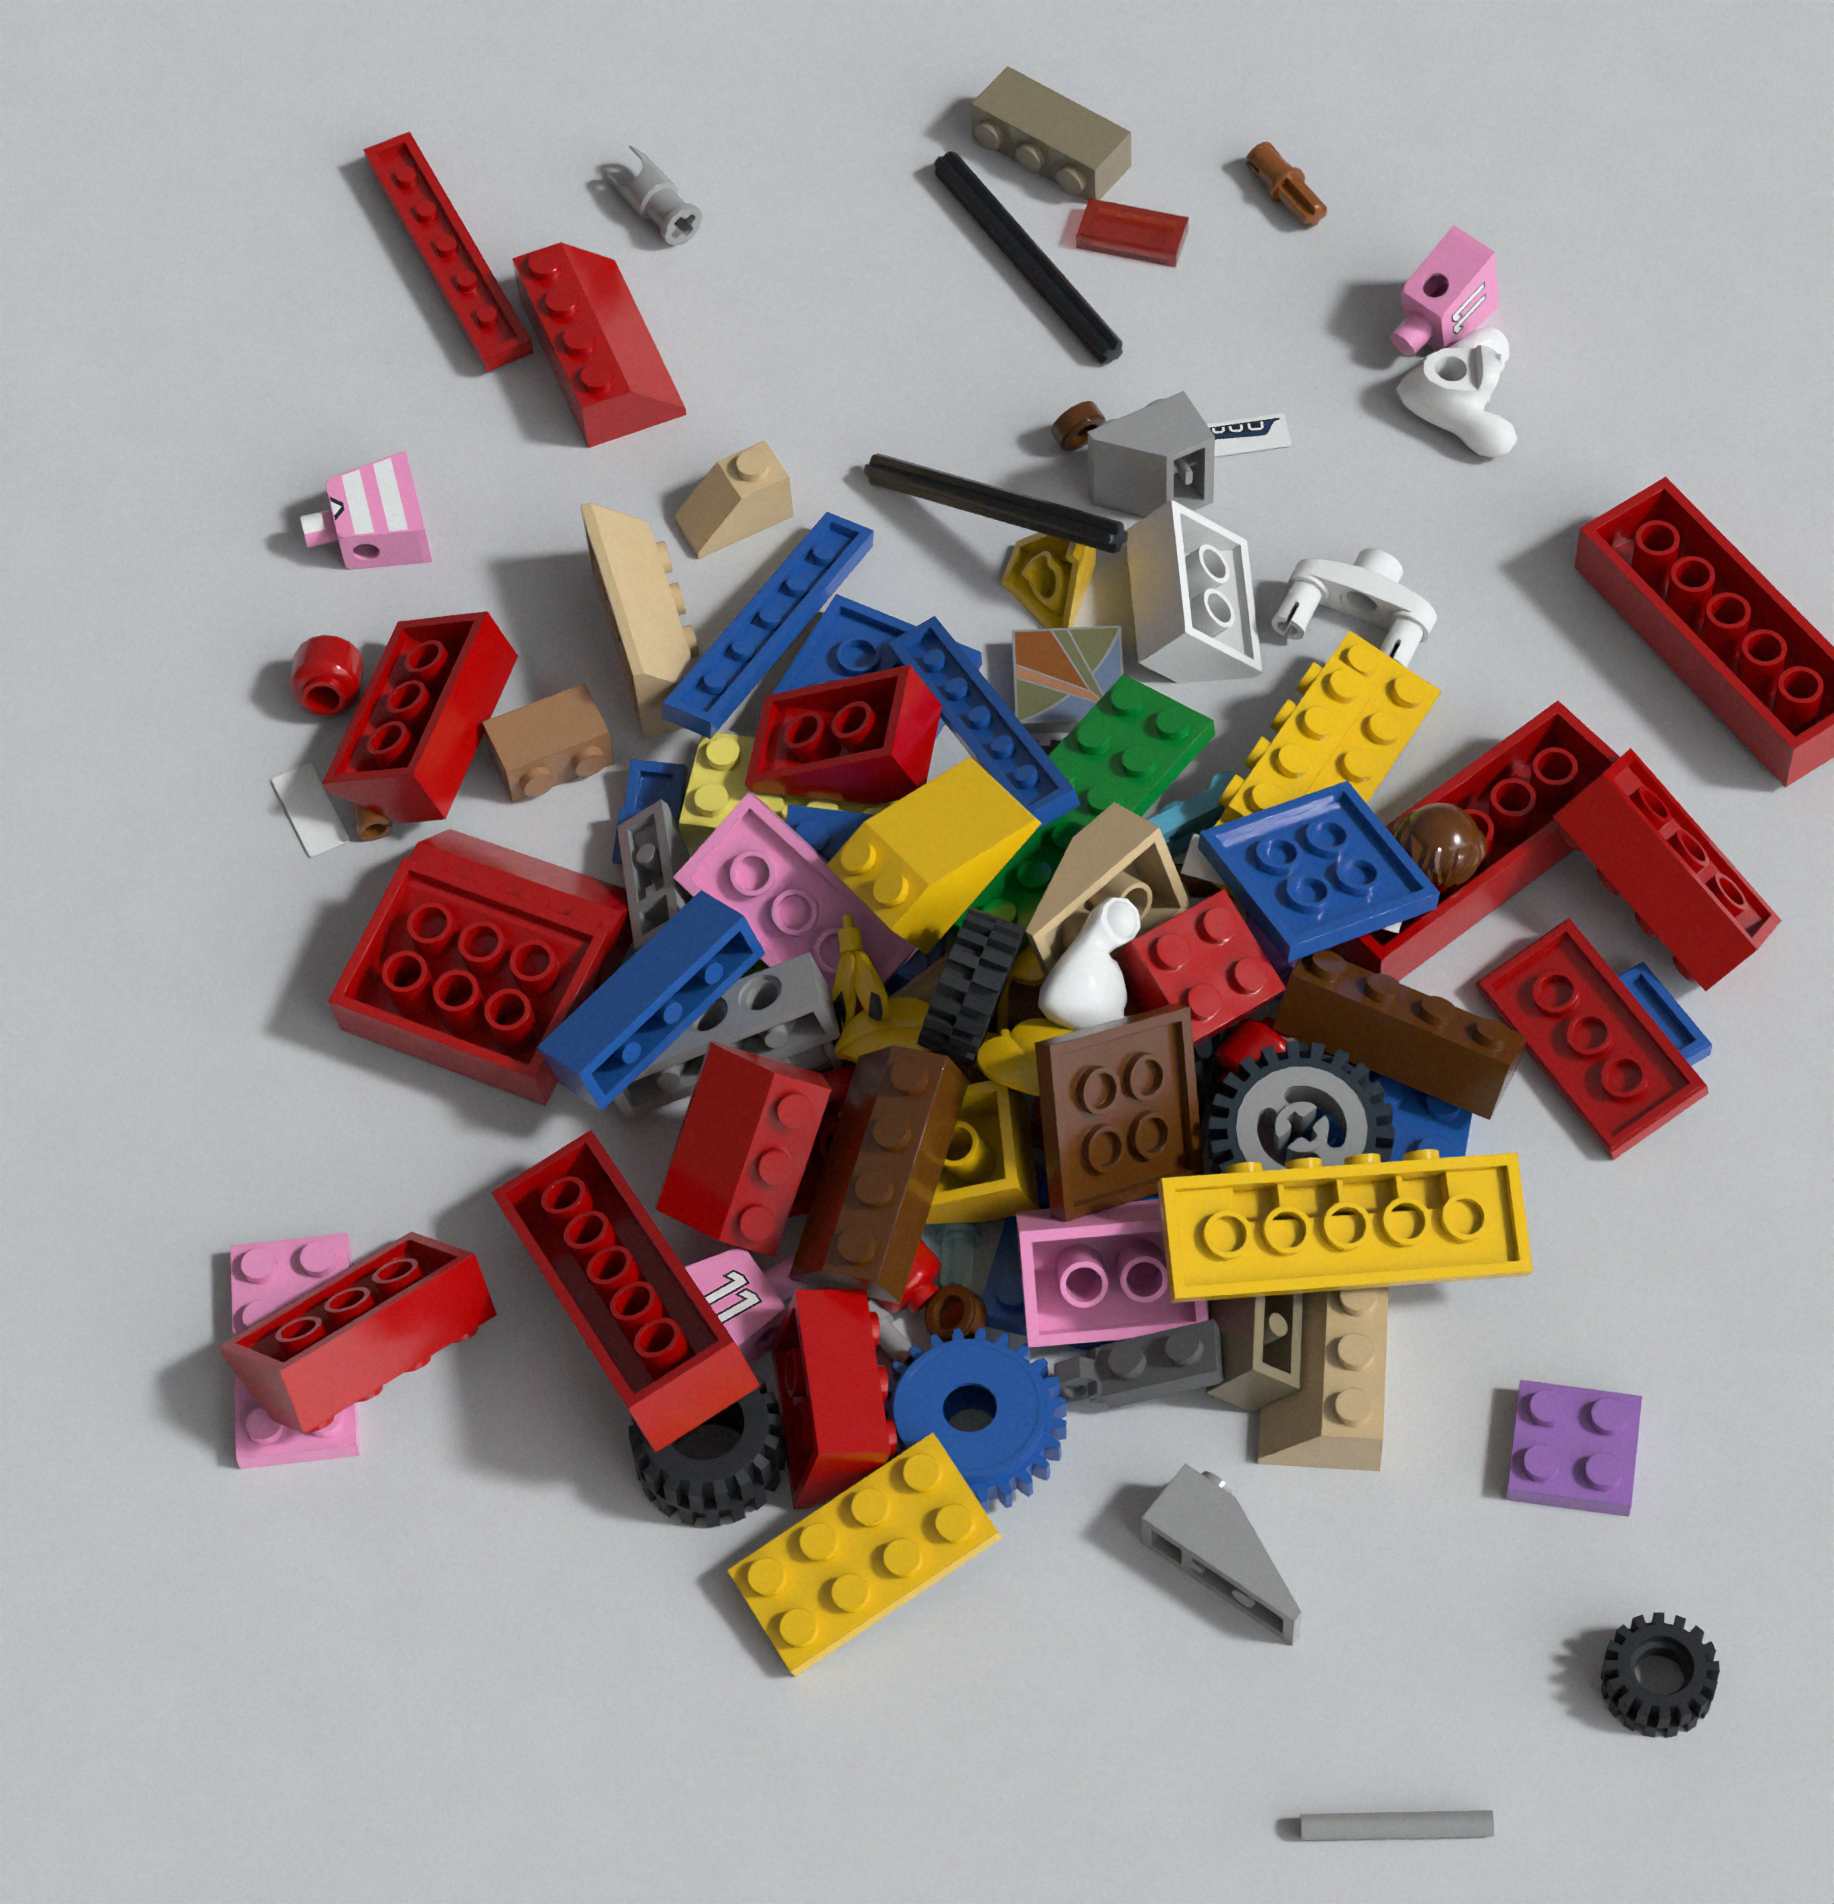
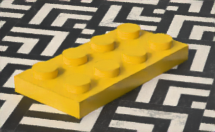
[727,1432,1002,1677]

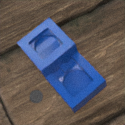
[612,759,688,865]

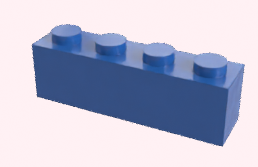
[537,890,765,1111]

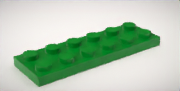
[947,674,1215,957]

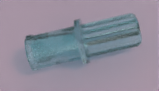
[935,1222,982,1290]

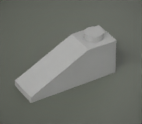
[617,799,693,951]
[1141,1463,1301,1646]

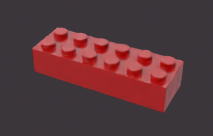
[1574,477,1834,788]
[1329,700,1620,982]
[491,1130,760,1453]

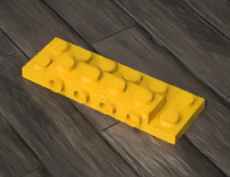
[1210,630,1442,901]
[1157,1149,1533,1303]

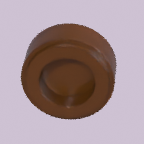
[1051,401,1106,451]
[925,1284,987,1343]

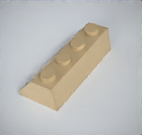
[580,502,699,739]
[1258,1287,1389,1471]

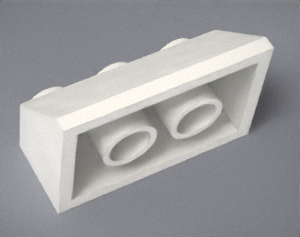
[1125,500,1262,683]

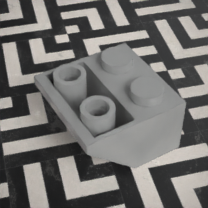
[1088,391,1215,518]

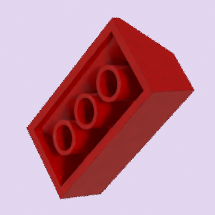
[512,242,687,448]
[322,611,518,824]
[1553,748,1782,992]
[409,829,633,990]
[219,1231,497,1434]

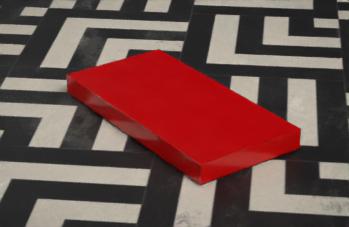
[1475,918,1709,1160]

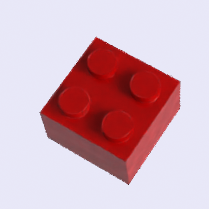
[1113,889,1286,1048]

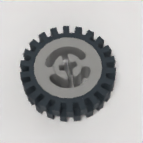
[1208,1041,1395,1174]

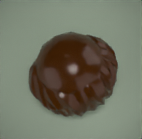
[1393,803,1487,888]

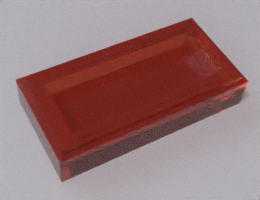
[1076,198,1189,268]

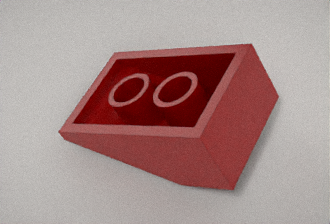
[744,665,942,805]

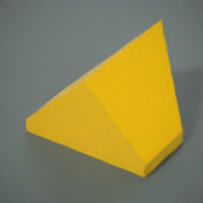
[1000,512,1096,629]

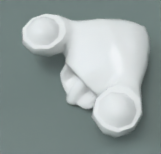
[1396,327,1517,458]
[1038,897,1141,1032]

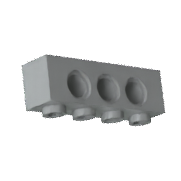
[614,952,841,1120]

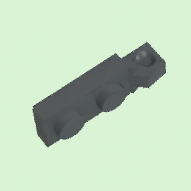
[1054,1319,1224,1409]

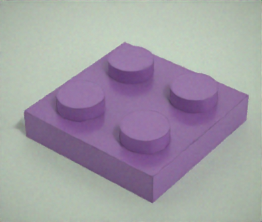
[1506,1380,1642,1517]

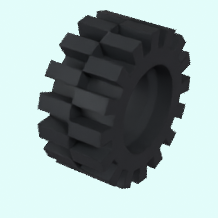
[1600,1612,1720,1738]

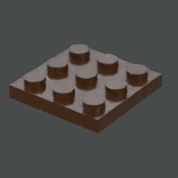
[1035,1003,1204,1222]

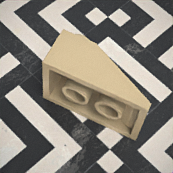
[1025,802,1191,978]

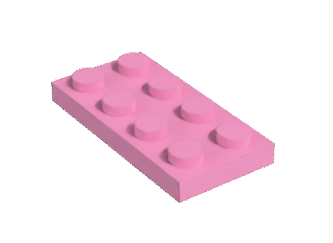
[673,792,918,1017]
[230,1233,360,1469]

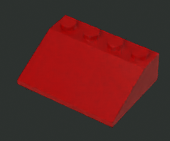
[328,857,610,1106]

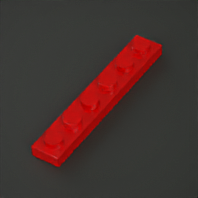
[363,131,534,372]

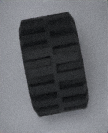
[629,1373,786,1527]

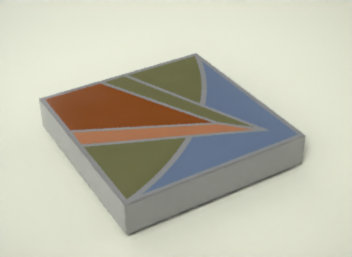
[1012,625,1124,733]

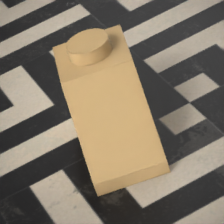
[674,440,794,559]

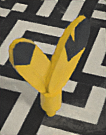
[832,914,889,1041]

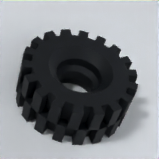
[917,907,1026,1066]

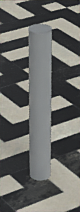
[1300,1810,1494,1840]

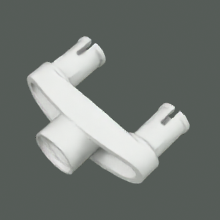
[1271,548,1437,669]

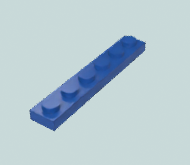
[662,512,874,739]
[888,616,1081,830]

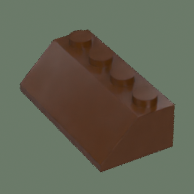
[1272,951,1526,1120]
[789,1045,970,1304]

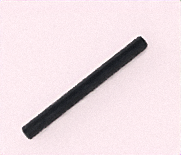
[934,151,1123,365]
[864,453,1128,554]

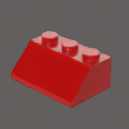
[655,1041,831,1257]
[771,1289,897,1509]

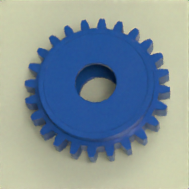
[883,1328,1067,1514]

